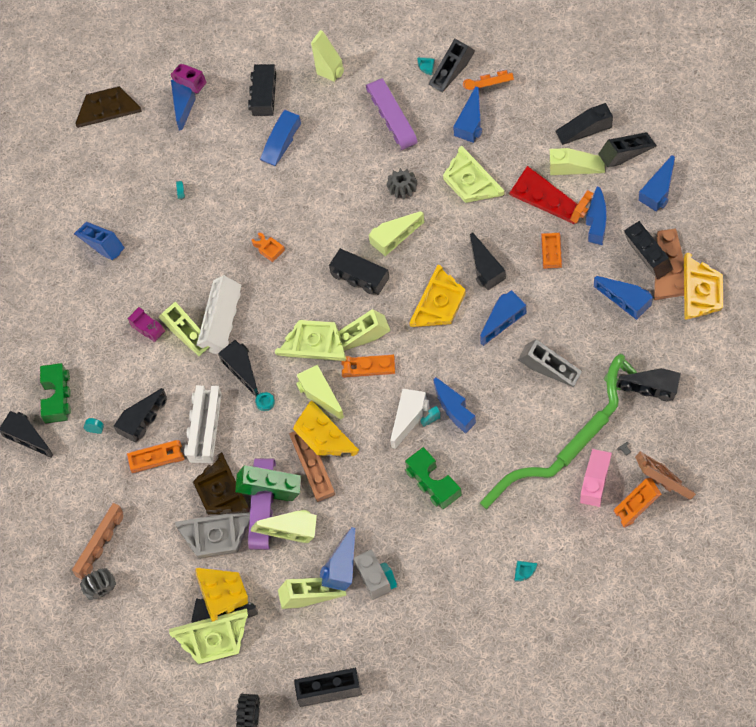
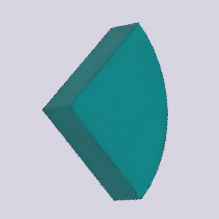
[417,57,435,75]
[420,406,440,427]
[514,561,537,582]
[380,562,397,589]

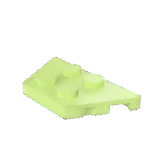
[443,146,504,203]
[275,320,346,361]
[169,609,248,664]

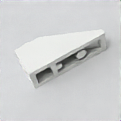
[390,389,429,449]

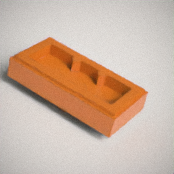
[541,233,562,269]

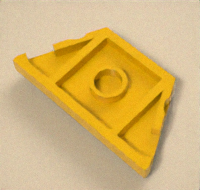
[684,253,723,320]
[409,265,466,327]
[293,400,359,456]
[195,568,248,622]

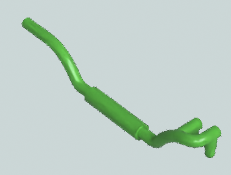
[480,354,637,510]

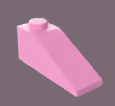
[580,449,612,507]

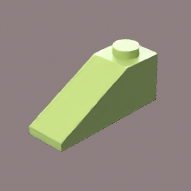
[311,30,344,82]
[549,148,605,175]
[369,211,424,256]
[159,302,209,356]
[338,309,391,351]
[296,365,344,419]
[251,510,317,543]
[278,578,346,609]

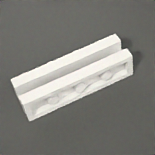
[197,275,242,354]
[184,385,222,463]

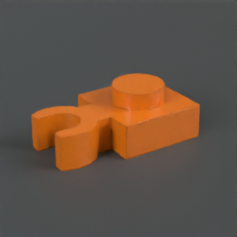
[570,190,594,223]
[251,232,285,262]

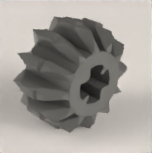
[387,168,418,199]
[80,568,116,600]

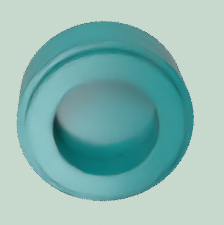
[176,181,185,199]
[255,392,275,411]
[83,418,104,434]

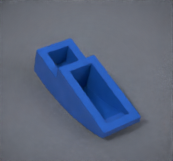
[260,109,301,166]
[586,186,607,245]
[433,377,476,434]

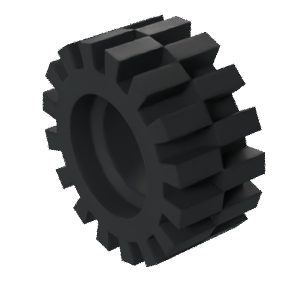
[236,693,260,727]

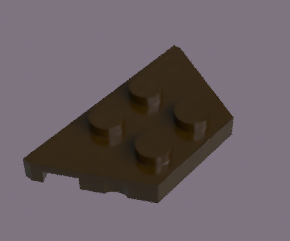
[75,86,142,128]
[193,452,250,515]

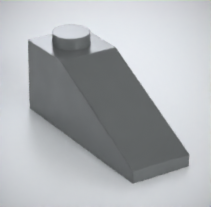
[518,339,582,387]

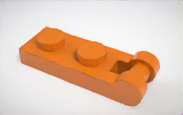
[463,70,514,90]
[341,354,395,378]
[127,440,185,473]
[613,478,662,528]

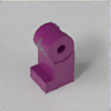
[171,64,207,94]
[127,307,165,342]

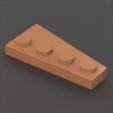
[654,228,684,300]

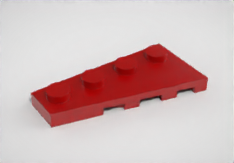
[509,166,578,224]

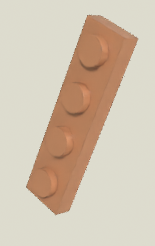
[289,431,335,502]
[72,503,123,579]

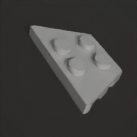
[175,512,250,559]

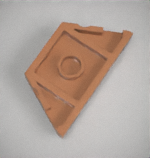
[635,451,696,499]

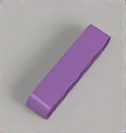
[366,78,418,150]
[248,458,276,550]

